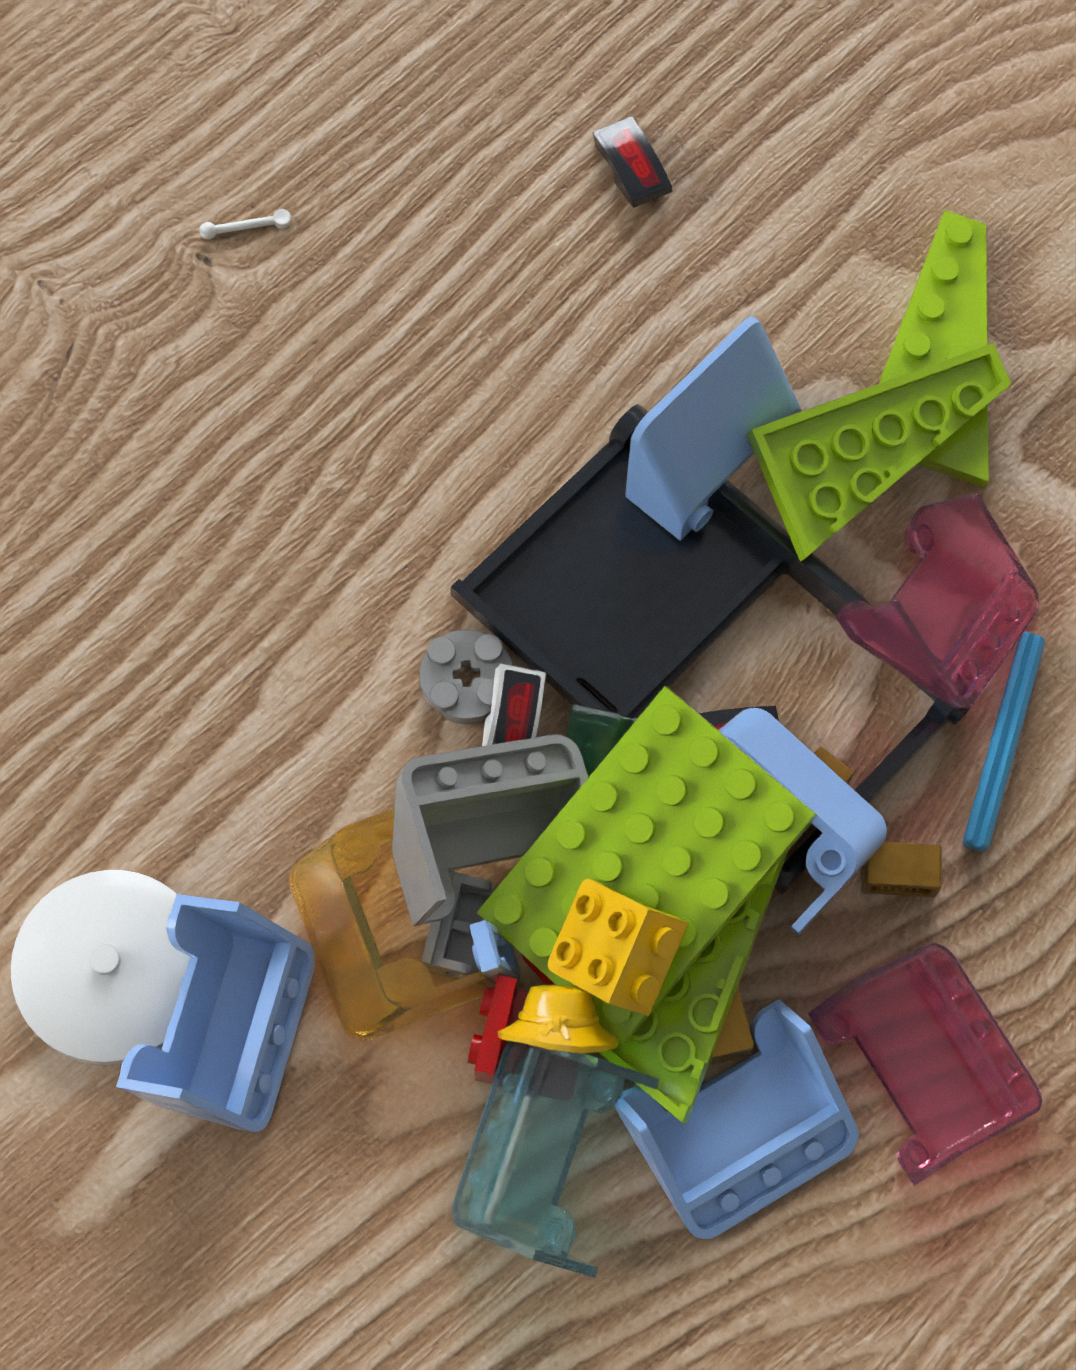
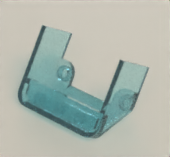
[452,1041,659,1278]

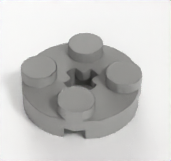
[420,629,513,724]

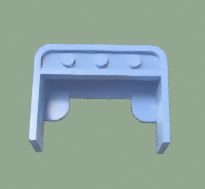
[719,708,887,937]

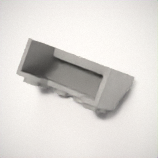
[392,734,589,926]

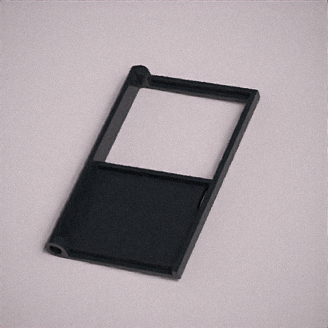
[451,404,973,894]

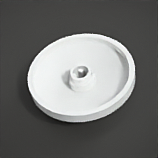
[11,870,190,1065]

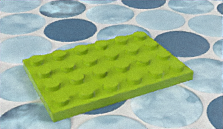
[476,686,818,1044]

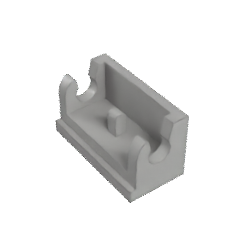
[421,870,495,984]

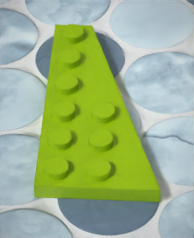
[879,210,989,488]

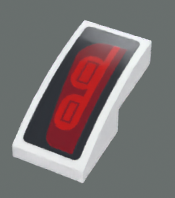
[482,664,546,746]

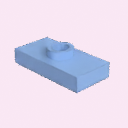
[469,920,520,982]

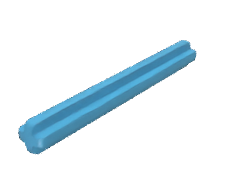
[963,632,1045,852]

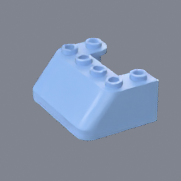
[116,894,315,1132]

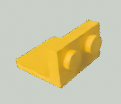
[548,879,688,1016]

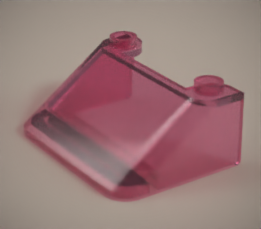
[836,493,1039,709]
[808,943,1042,1186]

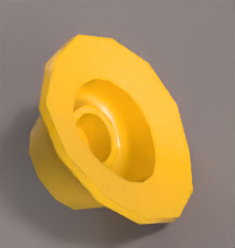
[498,985,619,1054]

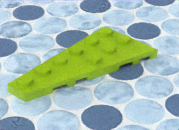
[747,343,1011,562]
[599,852,788,1125]

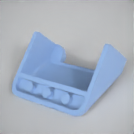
[625,316,802,541]
[611,999,859,1239]

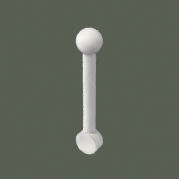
[199,209,291,240]

